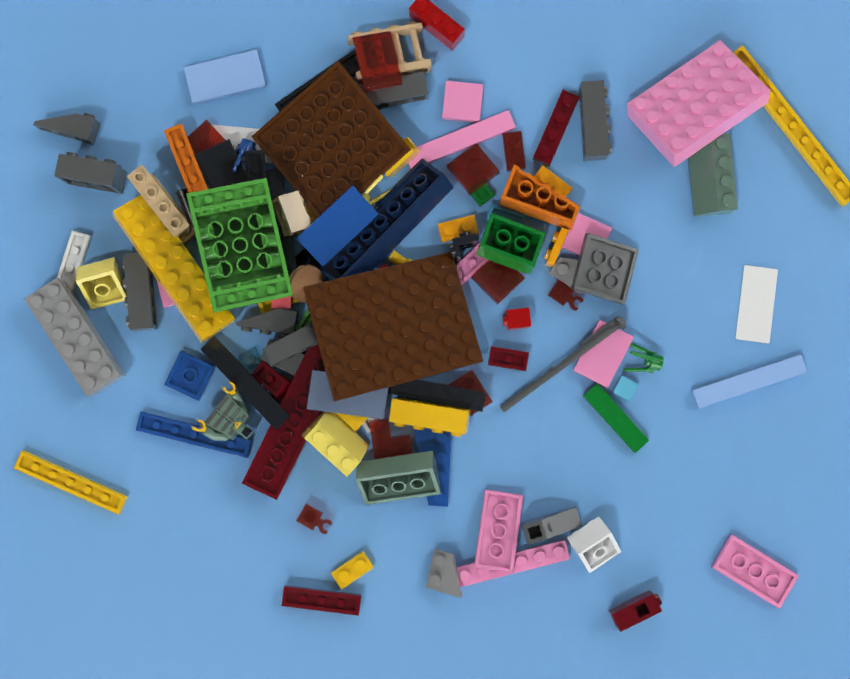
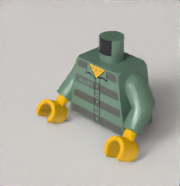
[191,381,254,441]

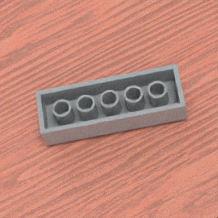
[24,278,126,397]

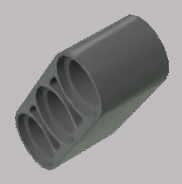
[262,324,318,367]

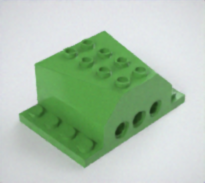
[186,178,293,313]

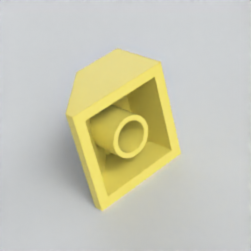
[76,257,127,310]

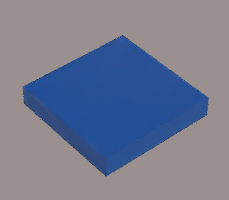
[164,350,216,401]

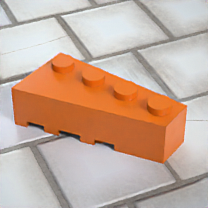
[500,164,580,231]

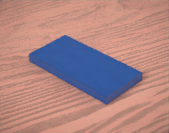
[296,185,379,266]

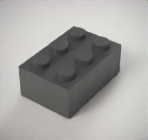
[54,152,127,194]

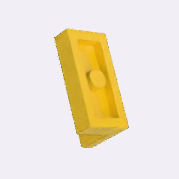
[385,137,421,177]

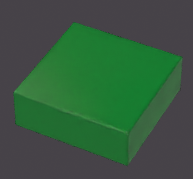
[469,181,495,207]

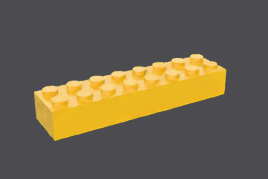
[113,195,235,344]

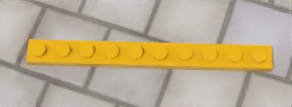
[733,45,850,207]

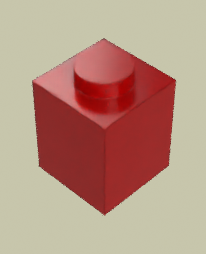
[502,307,531,330]

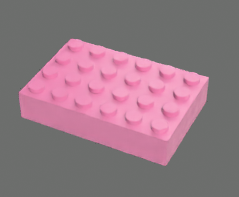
[627,40,770,167]

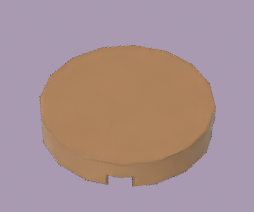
[289,265,324,303]

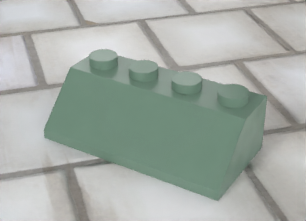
[688,134,738,217]
[356,451,441,505]

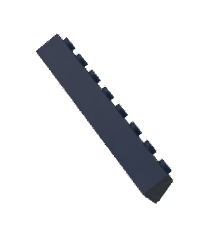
[316,159,454,280]

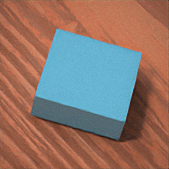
[612,376,639,402]

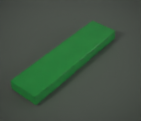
[583,383,649,453]

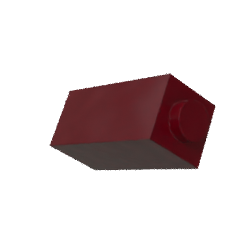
[608,590,662,632]

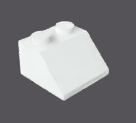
[567,517,621,573]

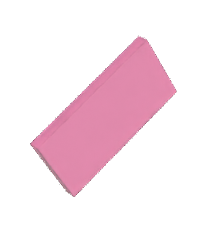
[474,490,523,574]
[711,534,799,609]

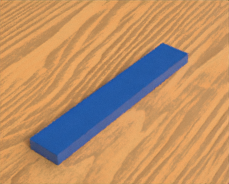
[136,411,253,458]

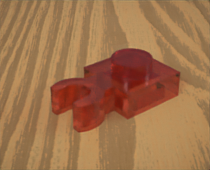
[547,280,584,311]
[296,503,333,534]

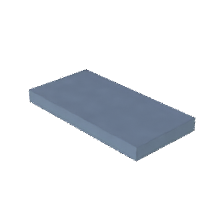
[306,370,388,419]

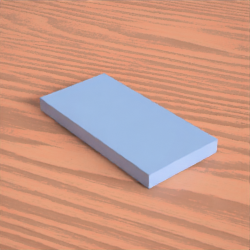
[184,49,266,105]

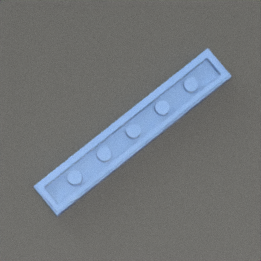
[691,354,808,409]

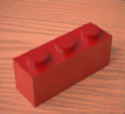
[409,0,465,51]

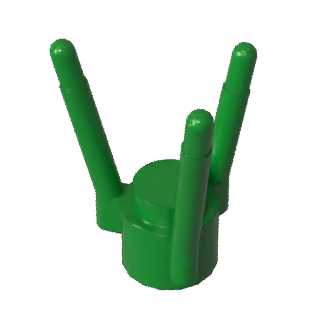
[623,342,664,373]

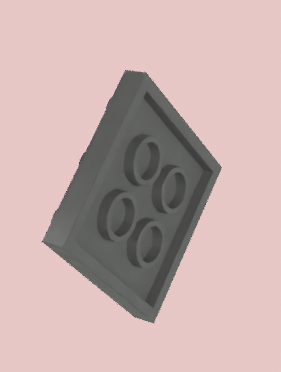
[571,233,639,305]

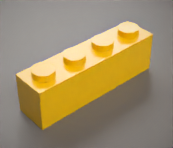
[389,397,471,437]

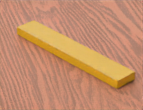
[14,450,128,515]

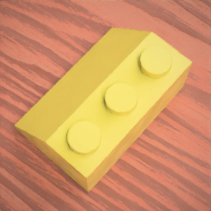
[301,411,369,477]

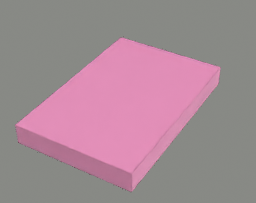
[573,320,634,388]

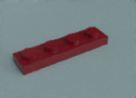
[532,90,580,166]
[281,585,362,616]

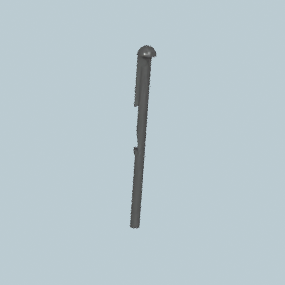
[500,316,626,412]

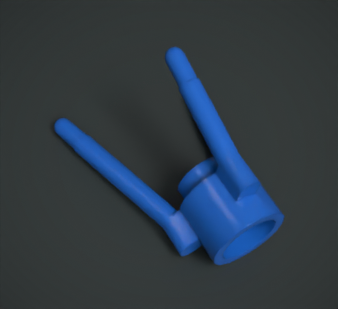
[232,138,256,173]

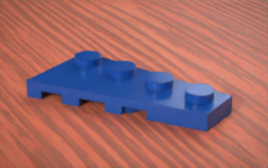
[414,428,451,507]

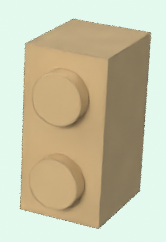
[272,191,311,237]

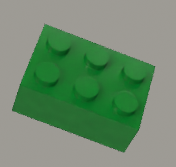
[476,213,545,275]

